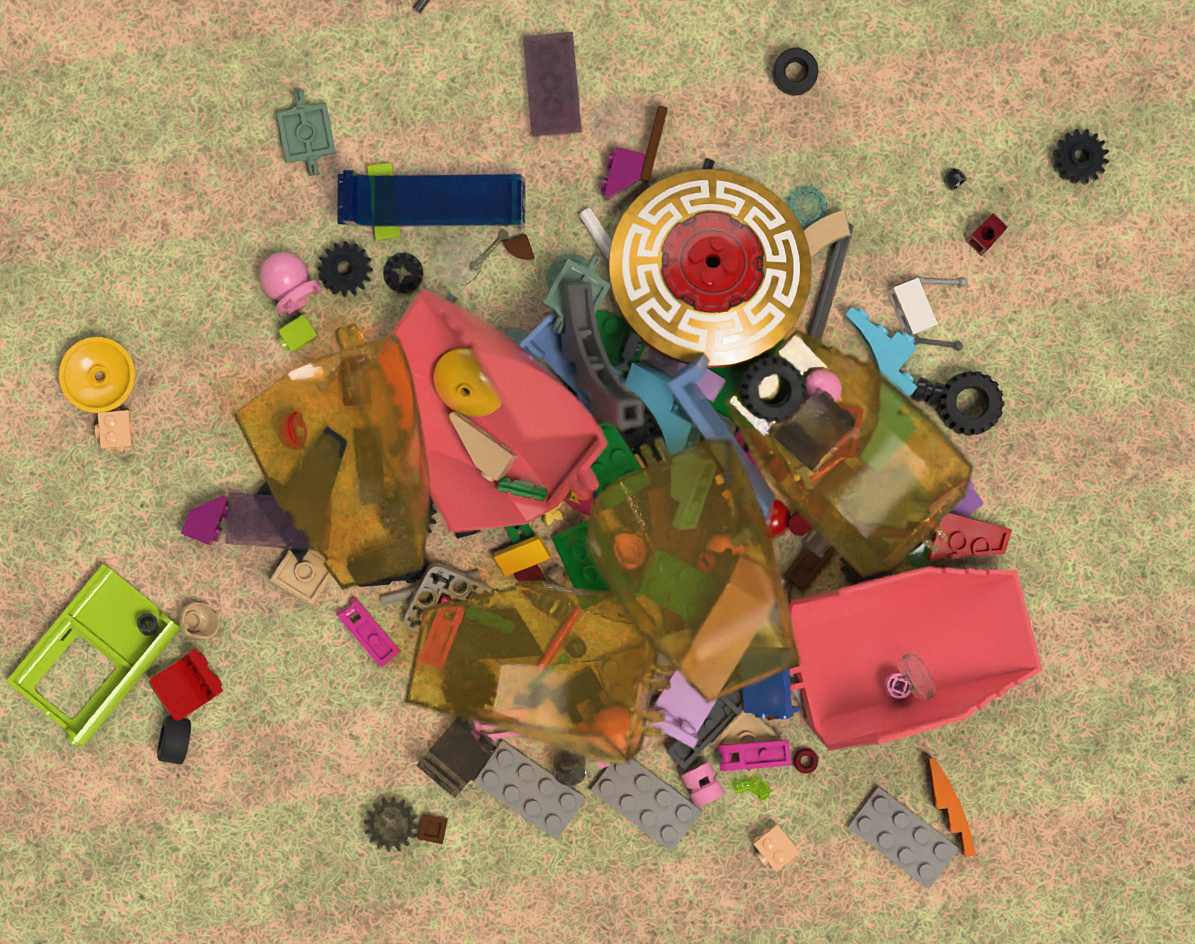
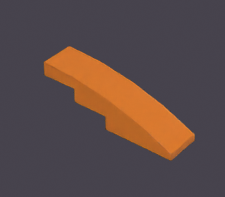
[927,757,976,857]

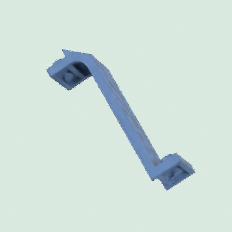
[668,353,775,548]

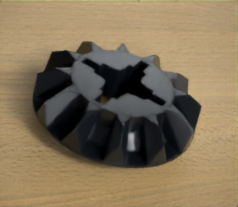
[383,253,424,293]

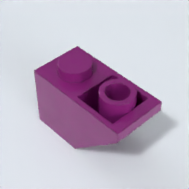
[600,147,645,200]
[181,496,232,545]

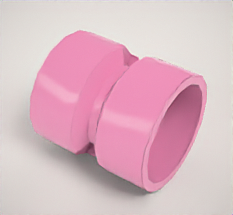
[680,761,725,808]

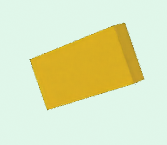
[494,535,551,576]

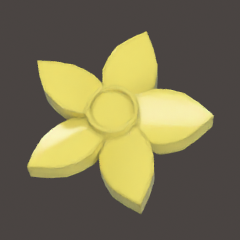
[543,502,563,526]

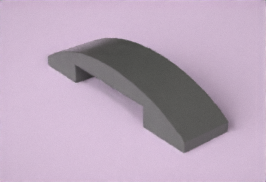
[666,680,744,770]

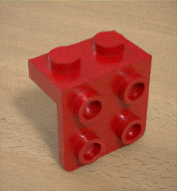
[149,648,224,721]

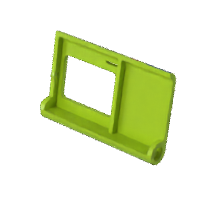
[6,564,180,747]

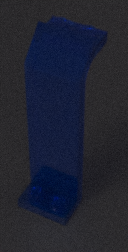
[337,170,525,229]

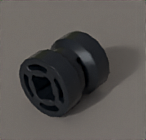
[912,376,944,408]

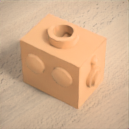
[95,408,135,452]
[753,823,800,872]

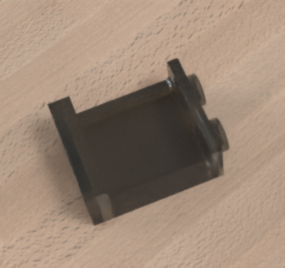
[774,388,856,471]
[416,716,497,798]

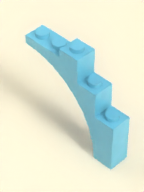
[844,307,918,473]

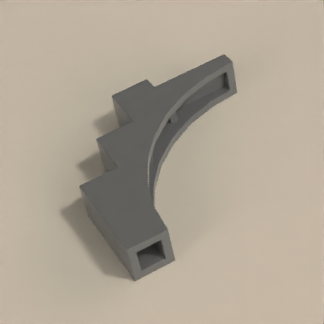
[562,282,643,428]

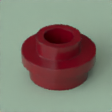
[793,748,818,774]

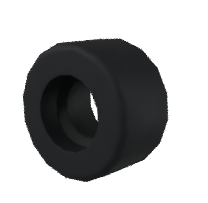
[772,48,819,96]
[157,716,191,765]

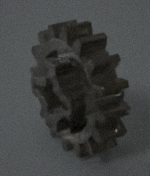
[363,796,419,852]

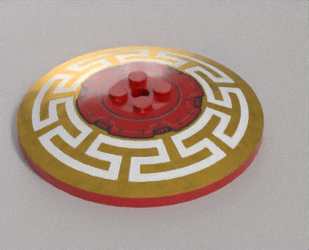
[608,169,812,368]

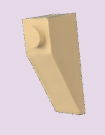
[449,412,519,482]

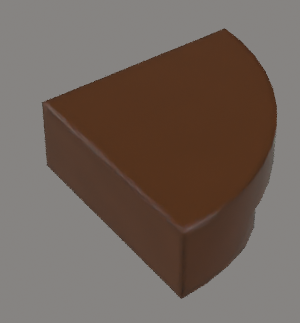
[503,235,535,260]

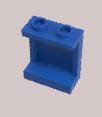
[741,648,800,719]

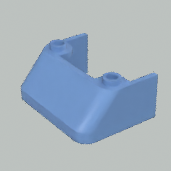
[519,311,626,416]

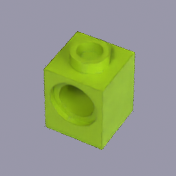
[278,314,319,353]

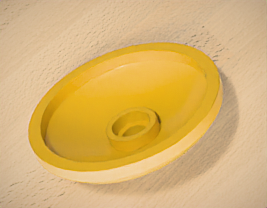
[59,337,136,413]
[434,346,502,417]

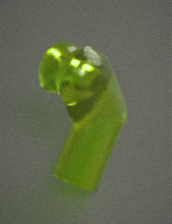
[732,776,770,800]

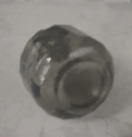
[553,748,586,786]

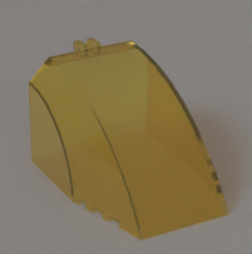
[233,323,430,589]
[724,330,974,576]
[588,437,801,703]

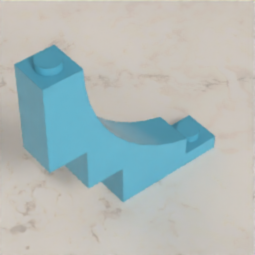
[625,363,720,529]

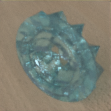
[787,187,828,227]

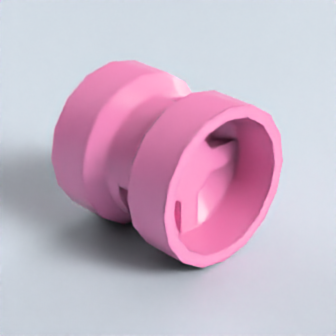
[883,673,912,699]

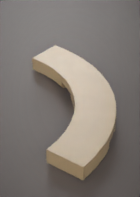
[793,210,851,327]

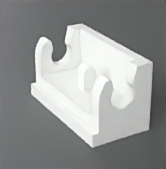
[887,278,938,336]

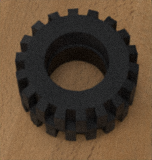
[739,356,807,423]
[938,371,1004,436]

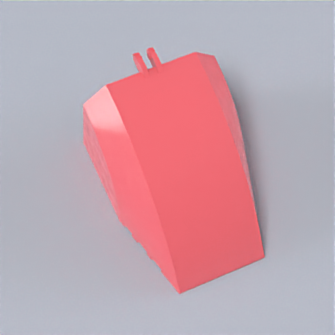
[375,290,607,533]
[785,568,1042,750]

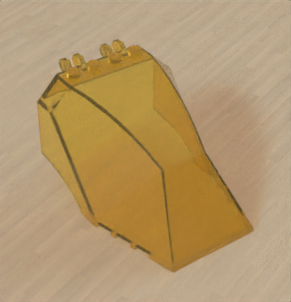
[404,581,673,763]

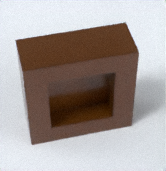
[418,814,448,844]

